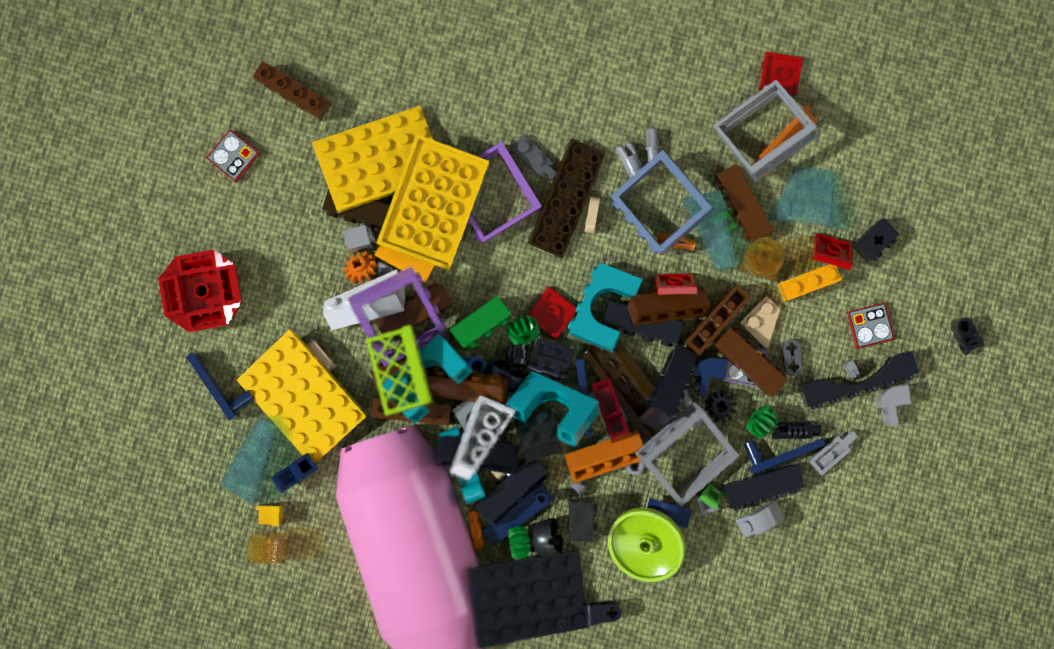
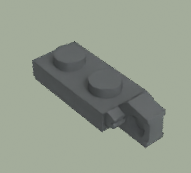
[510,135,556,180]

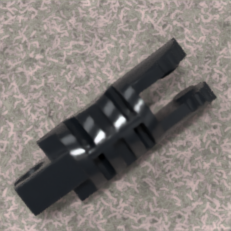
[772,422,822,439]

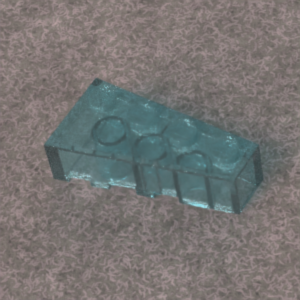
[681,190,736,271]
[219,417,280,505]

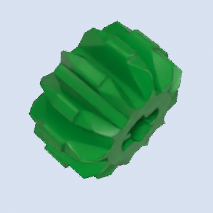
[506,314,541,345]
[746,405,779,439]
[508,526,531,559]

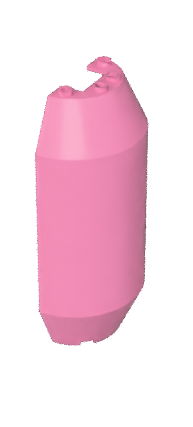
[336,425,480,649]

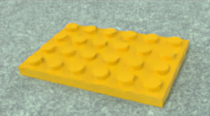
[312,106,433,213]
[376,134,489,270]
[237,329,368,464]

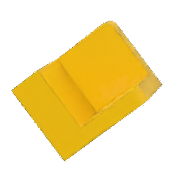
[256,505,283,526]

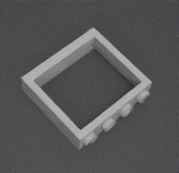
[713,80,819,182]
[635,402,739,506]

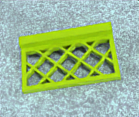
[366,325,433,416]

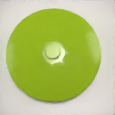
[608,508,686,582]

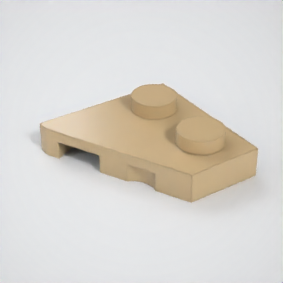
[739,296,780,349]

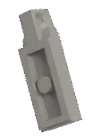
[808,430,858,476]

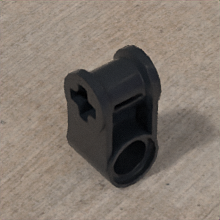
[951,318,984,356]
[583,601,621,625]

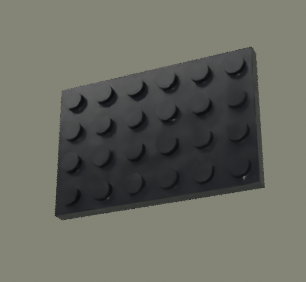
[467,550,589,649]

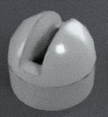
[570,481,587,497]

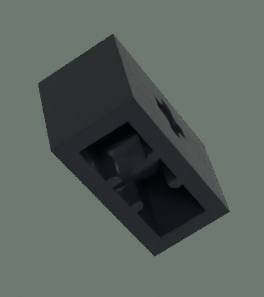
[853,217,899,262]

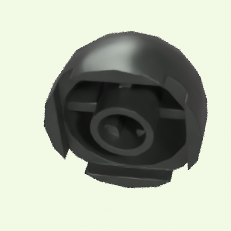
[529,518,563,558]

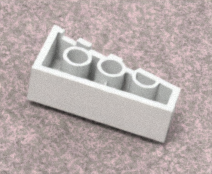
[323,270,405,330]
[450,396,516,480]

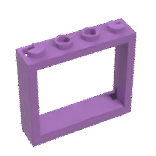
[467,142,542,244]
[348,266,448,367]

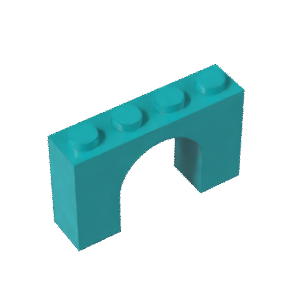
[568,262,643,353]
[383,334,473,424]
[507,371,599,447]

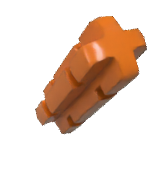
[468,510,484,549]

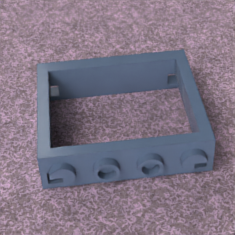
[611,150,716,255]

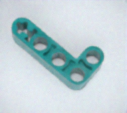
[439,426,486,504]

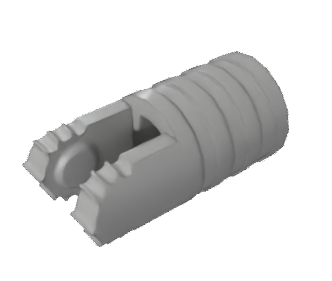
[616,142,643,178]

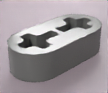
[782,339,802,376]

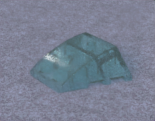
[769,166,845,230]

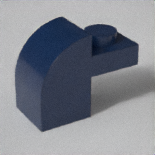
[692,358,727,396]
[271,453,318,494]
[647,498,692,528]

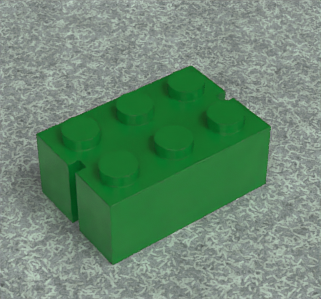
[450,296,512,350]

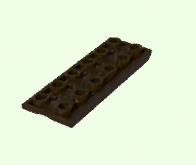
[528,138,606,259]
[580,341,673,442]

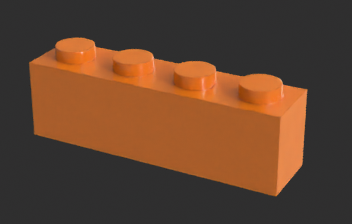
[564,430,644,483]

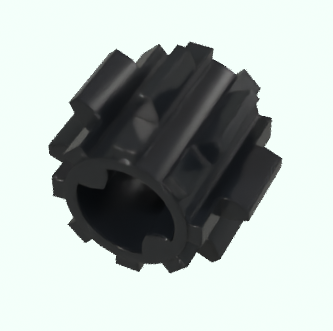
[506,344,530,367]

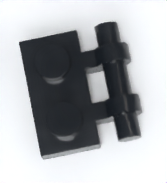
[528,338,574,380]

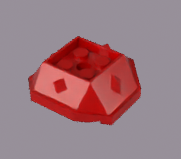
[158,249,243,333]

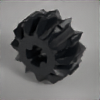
[704,390,737,423]

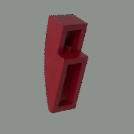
[592,378,630,443]

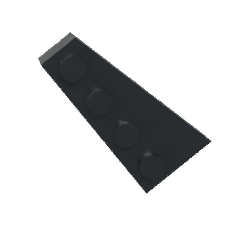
[638,344,698,431]

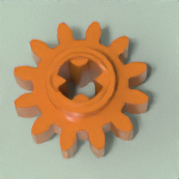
[343,251,378,284]

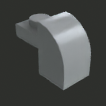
[875,385,911,426]
[736,501,785,538]

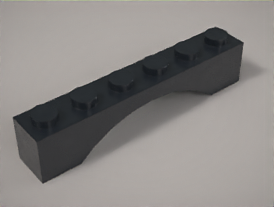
[798,351,919,410]

